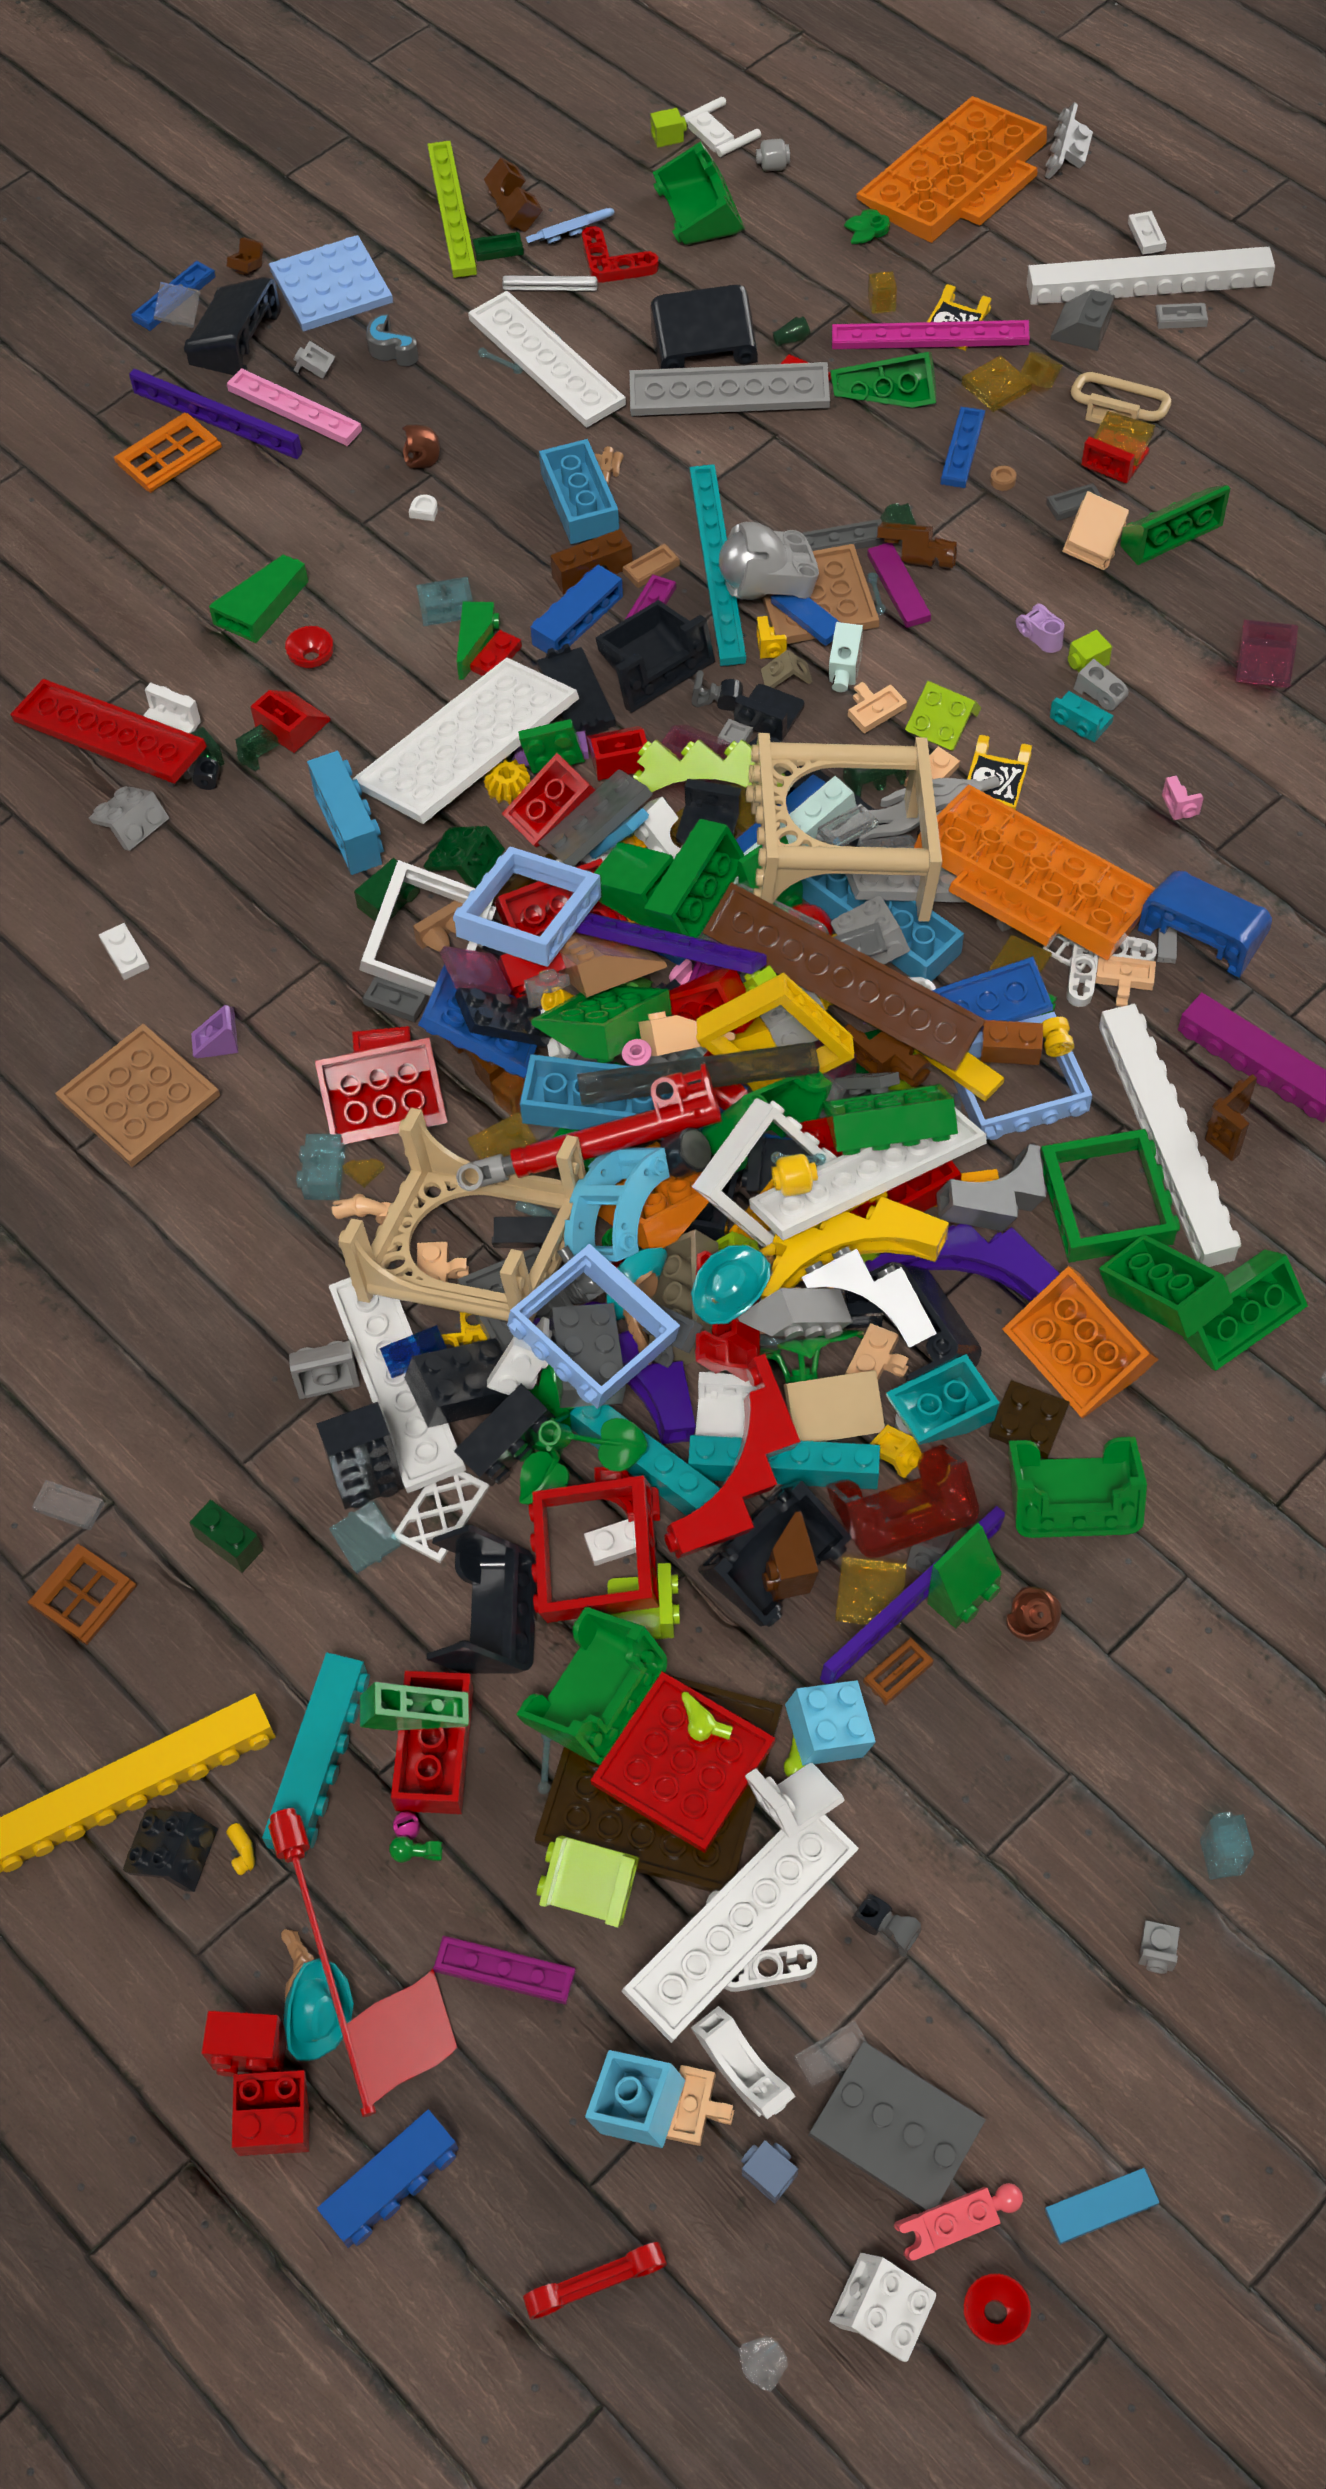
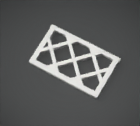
[391,1471,490,1563]

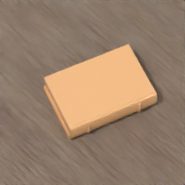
[1062,491,1129,570]

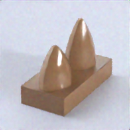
[413,901,463,953]

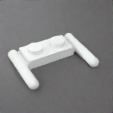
[682,97,761,157]

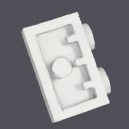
[745,1763,844,1838]
[829,2253,936,2362]

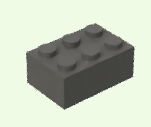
[549,1303,626,1408]

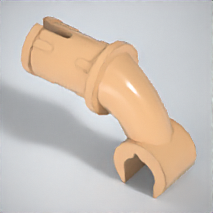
[332,1194,391,1225]

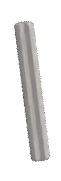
[502,275,598,291]

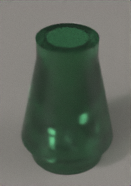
[772,316,811,346]

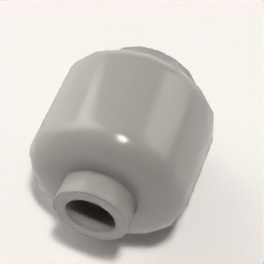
[756,139,790,172]

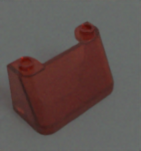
[826,1445,979,1559]

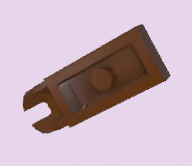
[877,522,957,568]
[844,1024,931,1087]

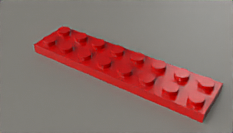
[10,679,207,784]

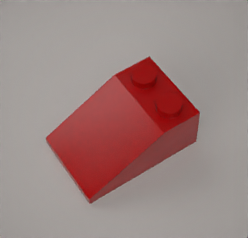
[502,753,596,847]
[669,968,757,1034]

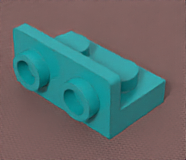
[1050,691,1114,743]

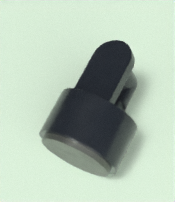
[660,1128,711,1178]

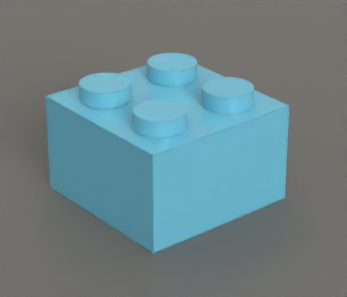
[785,1680,876,1766]
[585,2050,686,2148]

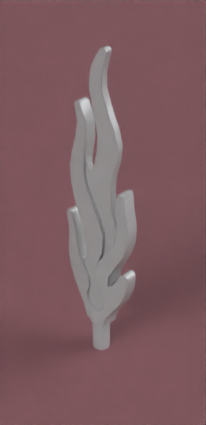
[816,776,1000,843]

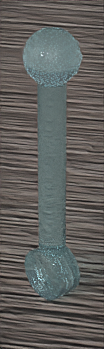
[478,348,523,374]
[867,572,886,614]
[771,1152,826,1165]
[537,1734,552,1795]

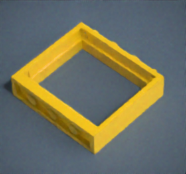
[696,973,854,1091]

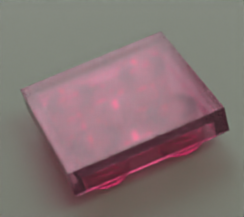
[440,946,511,996]

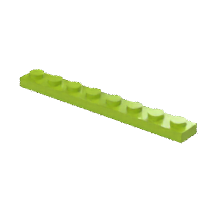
[427,141,477,278]

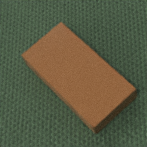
[623,544,680,588]

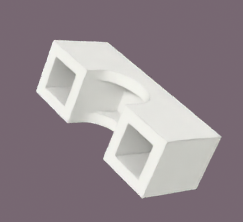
[633,797,684,859]

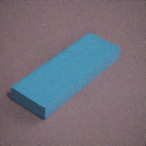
[588,808,649,859]
[1045,2168,1160,2245]

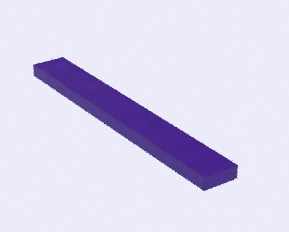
[129,369,302,459]
[575,913,767,974]
[820,1506,1005,1684]

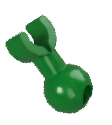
[389,1836,443,1863]

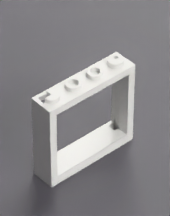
[359,860,496,996]
[692,1098,837,1247]

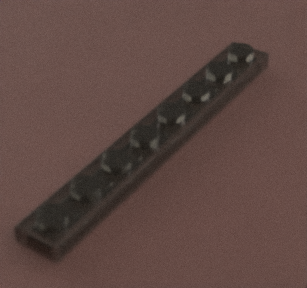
[577,1042,820,1106]

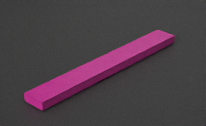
[832,320,1030,349]

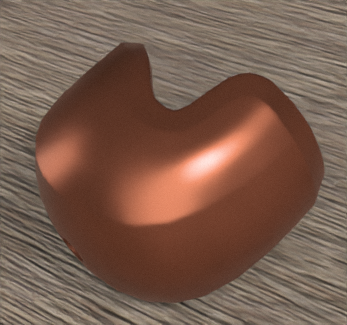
[402,425,440,468]
[1006,1587,1061,1642]

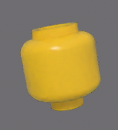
[771,1154,818,1197]

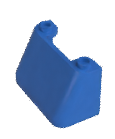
[1138,871,1272,978]

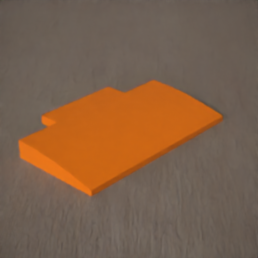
[856,96,1047,243]
[914,784,1156,961]

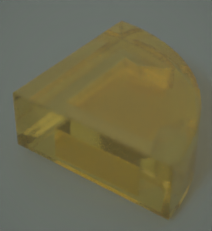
[342,1158,385,1188]

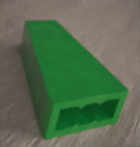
[209,554,308,643]

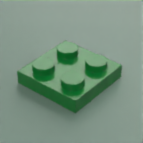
[518,719,585,774]

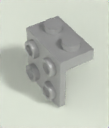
[89,786,169,851]
[831,896,910,964]
[760,987,825,1057]

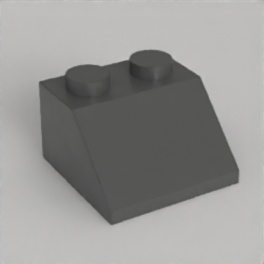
[1050,290,1115,351]

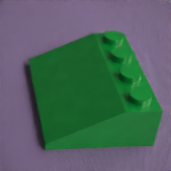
[531,985,672,1063]
[823,1084,958,1155]

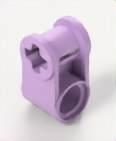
[1016,604,1064,653]

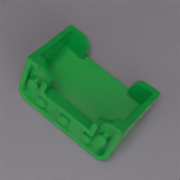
[652,141,745,245]
[701,1069,833,1173]
[1008,1437,1147,1538]
[516,1607,667,1765]

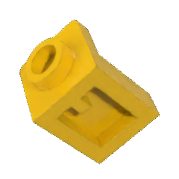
[756,616,787,659]
[870,1425,923,1478]

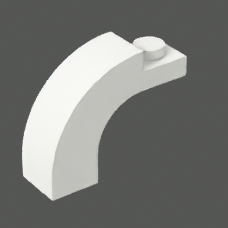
[691,2006,795,2119]

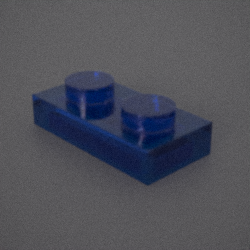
[380,1325,447,1378]

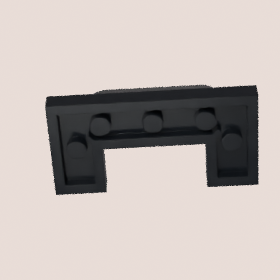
[595,600,715,713]

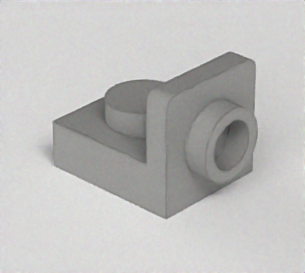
[293,341,335,379]
[1138,1920,1180,1974]

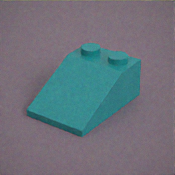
[886,1354,1000,1445]

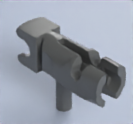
[557,1245,605,1305]

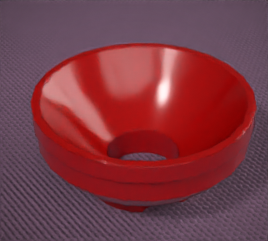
[285,626,333,668]
[963,2274,1031,2346]

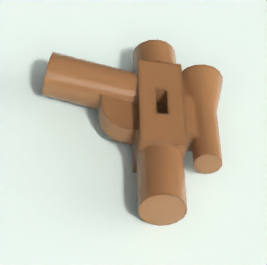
[594,446,624,486]

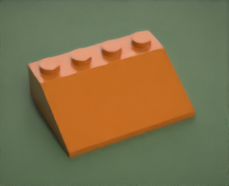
[598,1142,709,1249]
[1002,1266,1159,1418]

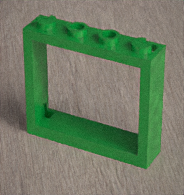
[1040,1129,1180,1263]

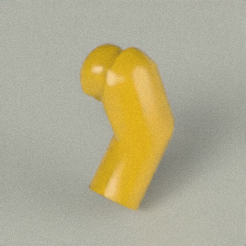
[226,1823,255,1875]

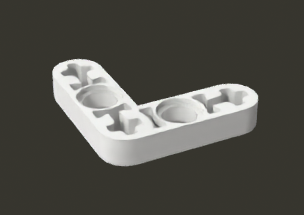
[1066,936,1157,1007]
[706,1891,817,1992]

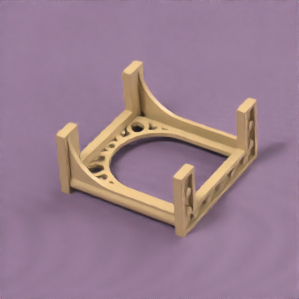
[746,733,942,922]
[339,1108,586,1323]

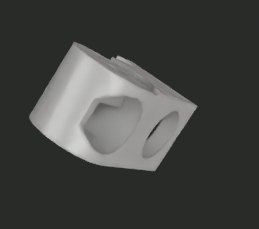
[1073,659,1129,711]

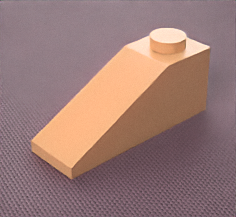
[638,1011,735,1056]

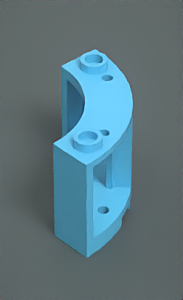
[564,1148,670,1261]

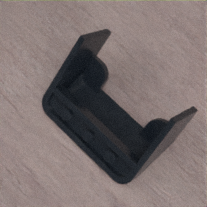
[845,1262,982,1383]
[426,1524,536,1674]

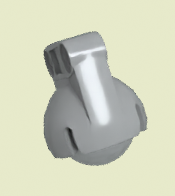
[719,522,819,600]

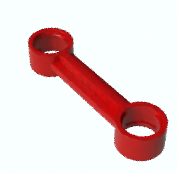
[523,2242,667,2320]

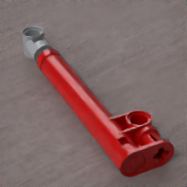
[456,1063,722,1191]

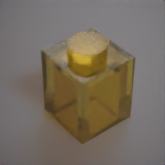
[868,271,897,314]
[1019,351,1063,388]

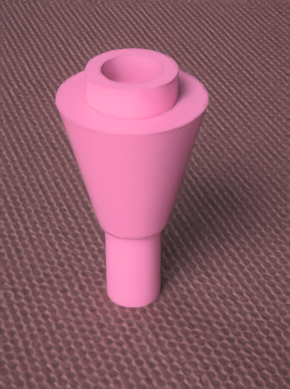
[622,1039,652,1068]

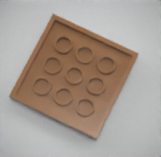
[762,544,879,644]
[55,1023,220,1167]

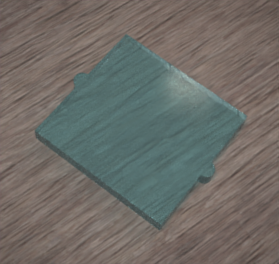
[329,1501,401,1574]

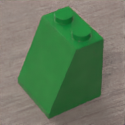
[594,842,674,929]

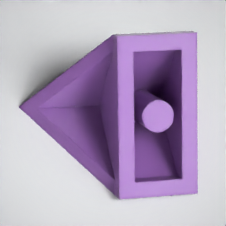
[191,1005,238,1058]

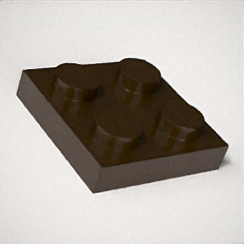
[989,1380,1070,1459]

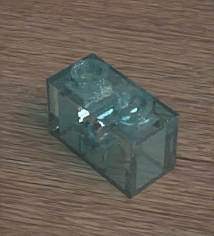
[416,577,473,626]
[296,1134,345,1200]
[1200,1812,1254,1880]

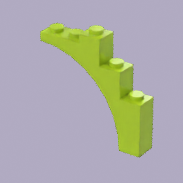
[633,739,786,792]

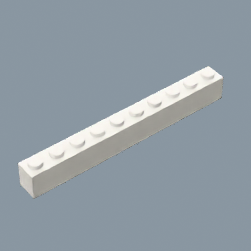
[1026,246,1275,305]
[1099,1004,1241,1267]

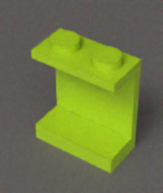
[537,1836,640,1927]

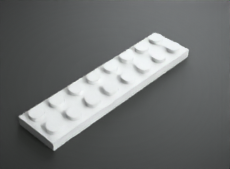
[468,291,626,428]
[749,1108,986,1241]
[328,1277,466,1493]
[621,1815,859,2043]

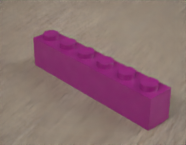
[1178,992,1326,1123]

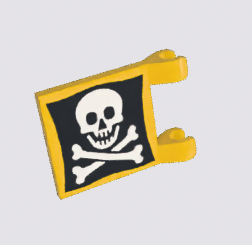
[927,284,991,351]
[967,735,1032,810]

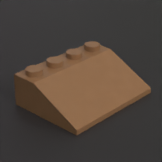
[560,932,667,997]

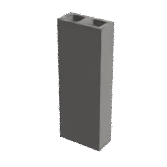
[1157,927,1177,964]

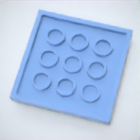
[269,235,393,332]

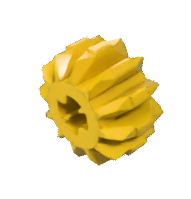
[484,758,531,805]

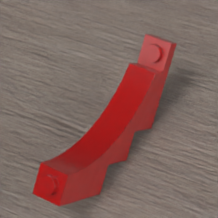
[664,1354,801,1559]

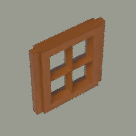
[27,1544,137,1645]

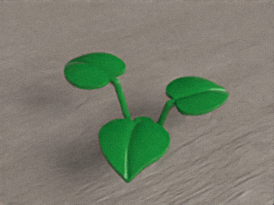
[760,1329,864,1383]
[519,1364,648,1505]

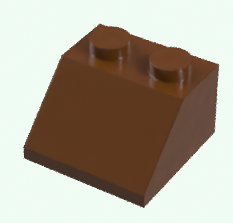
[762,1511,819,1601]

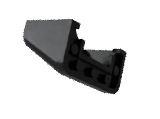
[184,277,281,375]
[650,285,758,369]
[698,1481,852,1627]

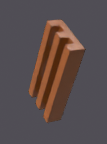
[863,1638,934,1706]

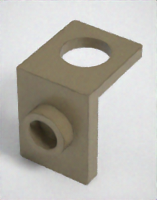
[761,650,812,688]

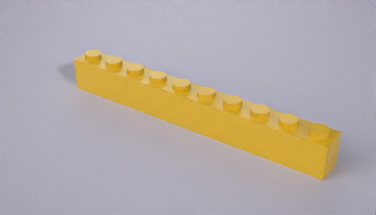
[0,1693,276,1873]

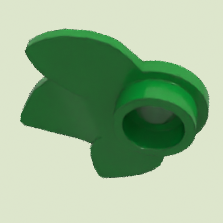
[844,209,890,244]

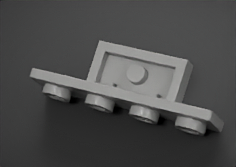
[1045,102,1093,179]

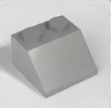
[289,1341,360,1399]

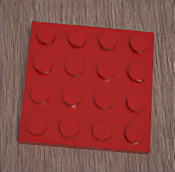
[590,1672,775,1853]

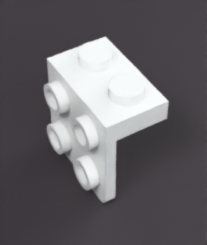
[143,682,201,734]
[487,1317,552,1395]
[695,1371,757,1438]

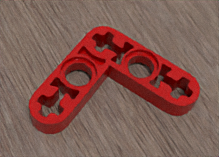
[582,226,659,283]

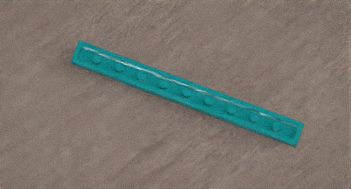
[690,464,746,666]

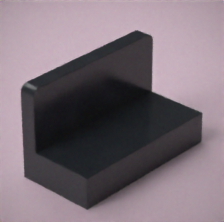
[492,1217,554,1248]

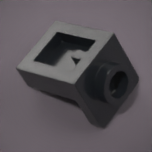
[845,1300,887,1329]

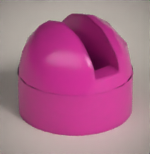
[393,1811,420,1840]

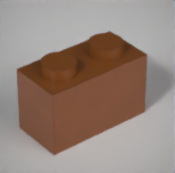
[980,1020,1043,1065]

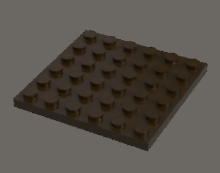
[534,1675,783,1892]

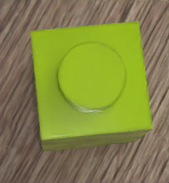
[650,108,687,148]
[1068,629,1112,672]

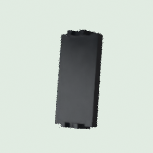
[537,643,616,736]

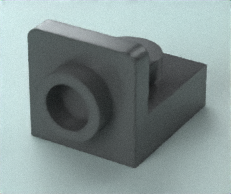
[907,1521,955,1573]

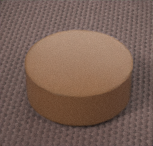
[990,466,1016,491]

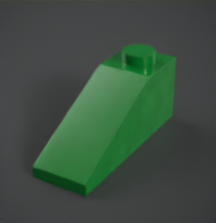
[456,601,500,680]
[360,1682,469,1731]

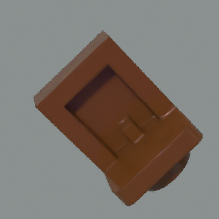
[227,237,263,274]

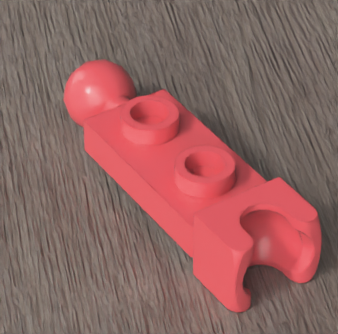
[894,2183,1023,2261]

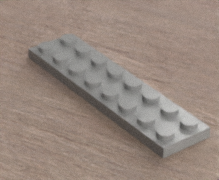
[629,362,830,416]

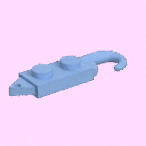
[526,208,615,244]

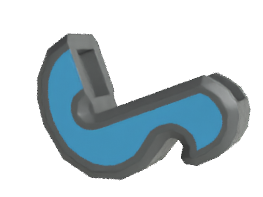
[366,314,419,366]

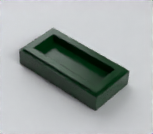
[473,232,524,262]

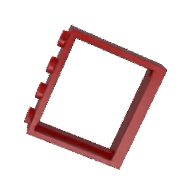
[529,1475,659,1623]

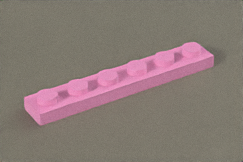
[227,368,362,446]

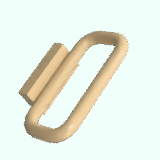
[1071,372,1172,432]

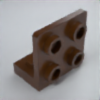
[1205,1074,1257,1161]

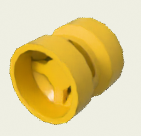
[1042,1017,1074,1057]

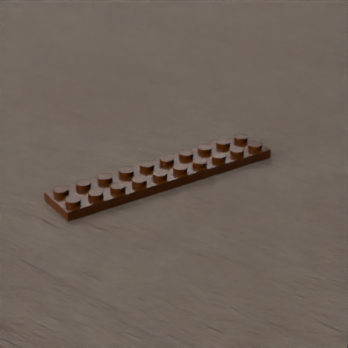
[702,882,985,1072]

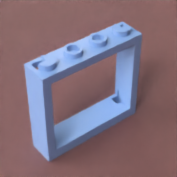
[453,846,601,967]
[953,1012,1092,1140]
[507,1244,680,1409]

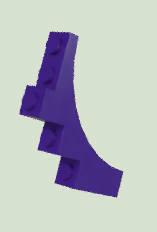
[864,1224,1060,1302]
[533,1302,696,1444]

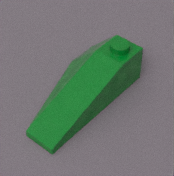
[830,352,936,408]

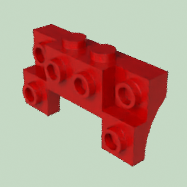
[695,1251,760,1382]

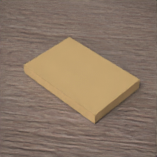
[784,1370,885,1442]

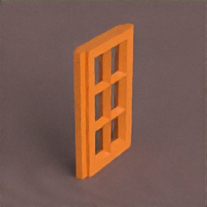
[114,412,222,493]

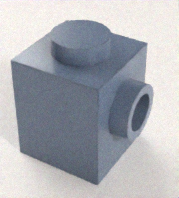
[741,2140,798,2204]

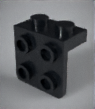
[734,684,804,741]
[676,779,741,844]
[742,1133,813,1197]
[123,1809,218,1892]

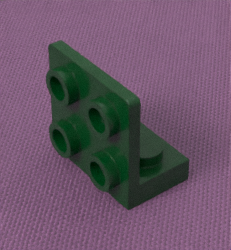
[423,826,505,888]

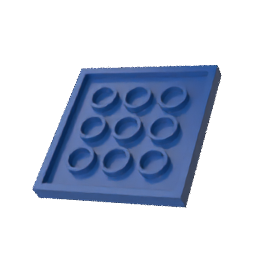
[418,962,541,1078]

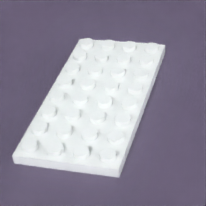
[352,657,579,824]

